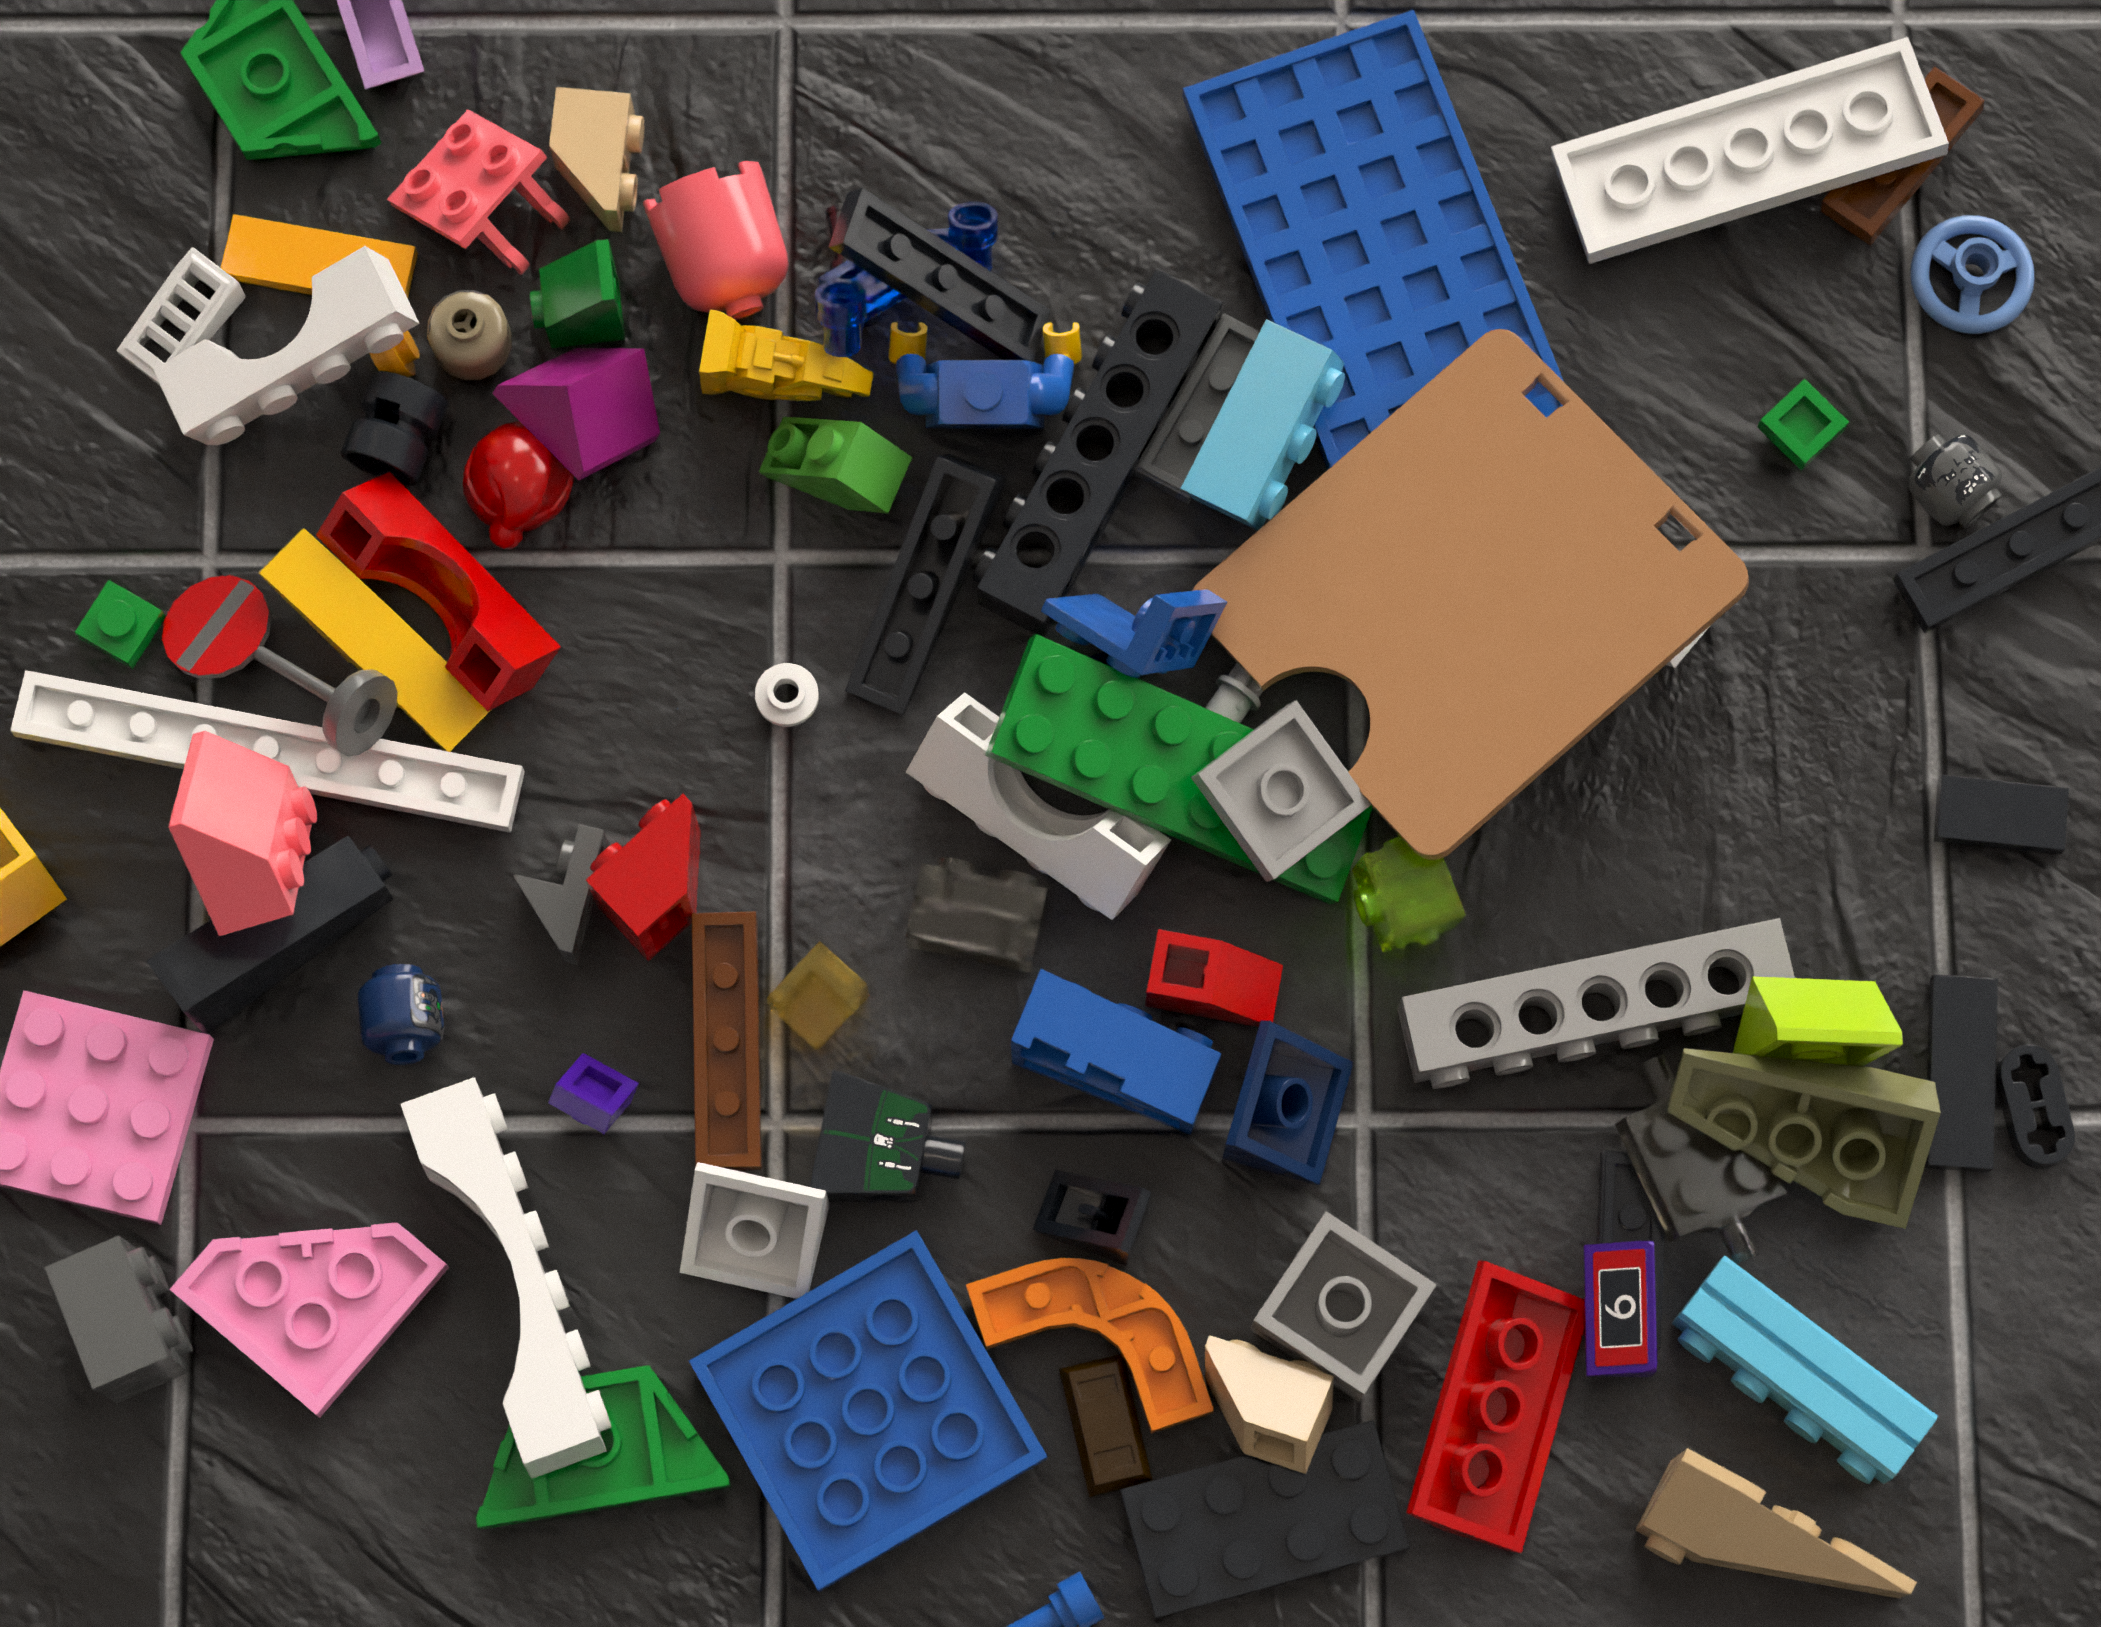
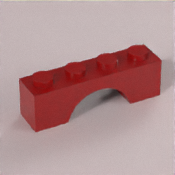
[316,472,561,712]

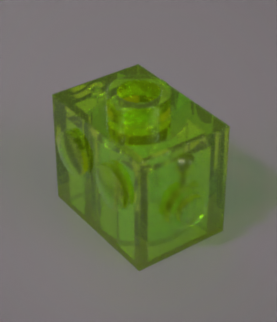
[1352,837,1466,952]

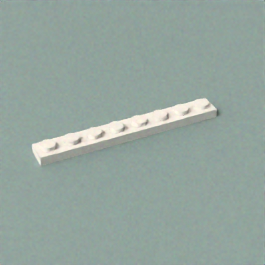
[10,670,525,833]

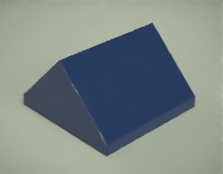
[1222,1020,1354,1185]

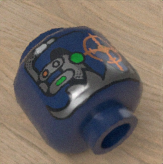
[358,964,444,1065]

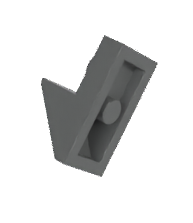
[513,824,610,965]

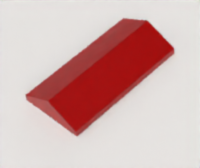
[1406,1261,1585,1553]

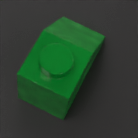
[530,239,625,348]

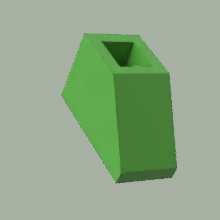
[759,417,912,513]

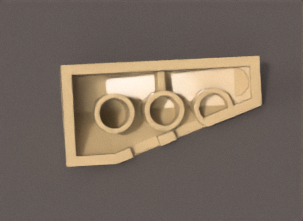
[1635,1448,1917,1598]

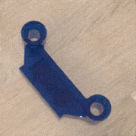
[815,202,998,357]

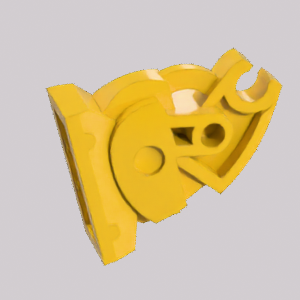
[699,309,874,401]

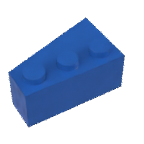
[1011,969,1222,1135]

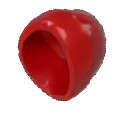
[463,421,574,550]

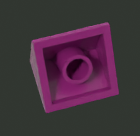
[492,348,660,481]

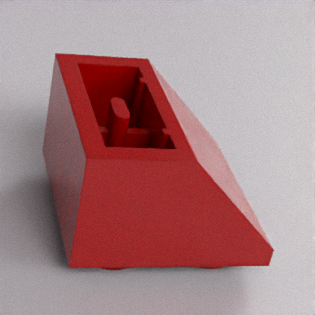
[586,794,701,962]

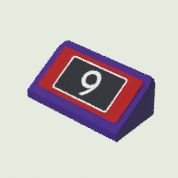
[1583,1241,1657,1377]

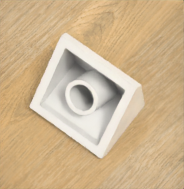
[680,1162,830,1299]

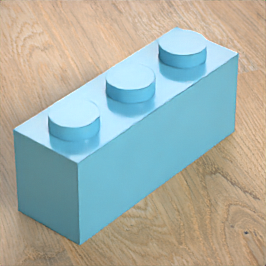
[1181,319,1345,530]

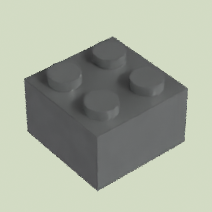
[44,1235,193,1403]

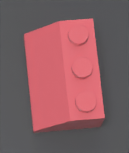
[168,731,317,936]

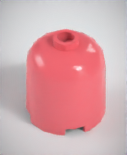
[643,161,789,320]

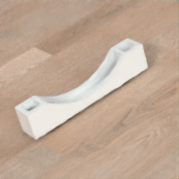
[401,1077,612,1479]

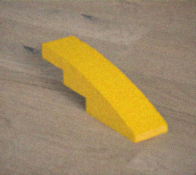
[258,528,491,752]

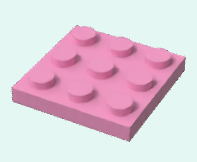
[0,990,214,1225]

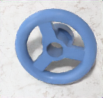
[1910,215,2034,334]

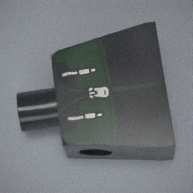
[810,1070,966,1203]

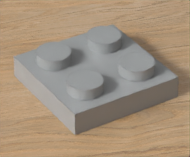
[1191,700,1371,882]

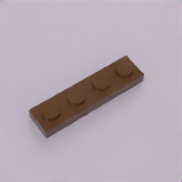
[692,911,762,1171]

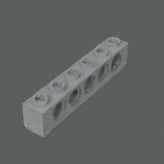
[1397,918,1795,1089]

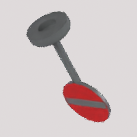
[162,575,398,756]

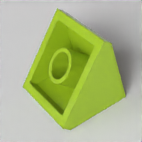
[1733,976,1903,1066]

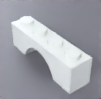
[153,246,420,445]
[906,692,1171,920]

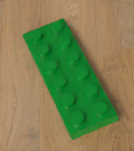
[985,634,1373,905]

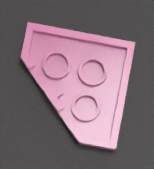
[169,1222,449,1417]

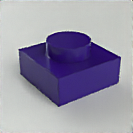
[548,1053,639,1134]

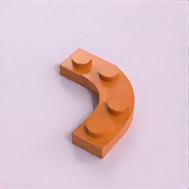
[966,1258,1214,1433]

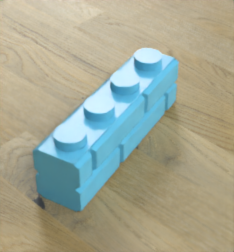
[1672,1255,1938,1484]

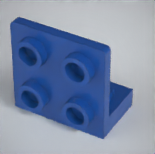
[1041,589,1227,678]

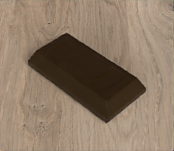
[1059,1354,1153,1497]

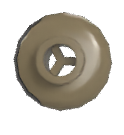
[427,290,512,380]

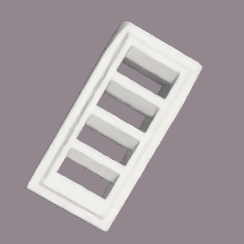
[116,247,246,386]

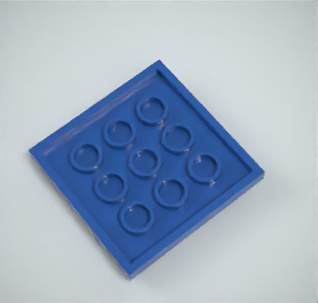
[689,1230,1048,1592]

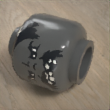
[1908,434,2002,529]

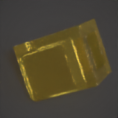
[767,941,869,1049]

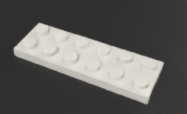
[1551,37,1949,264]

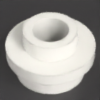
[755,663,819,727]

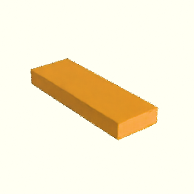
[221,214,418,299]

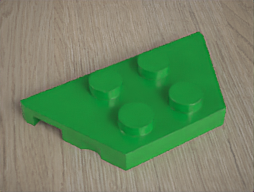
[181,0,382,160]
[476,1365,731,1530]

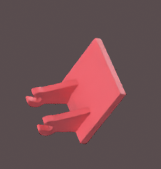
[387,110,570,275]

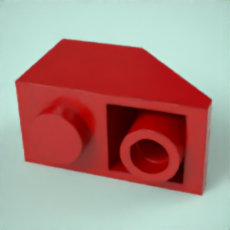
[1145,929,1283,1027]

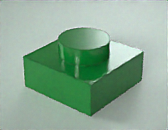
[1757,379,1849,471]
[75,580,166,670]

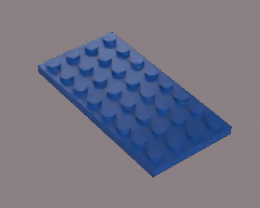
[1182,9,1564,470]

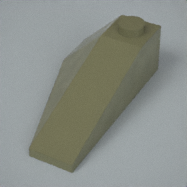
[1667,1048,1941,1229]

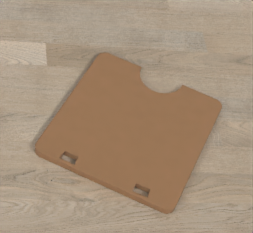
[1192,329,1749,860]

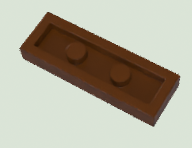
[1821,66,1985,246]

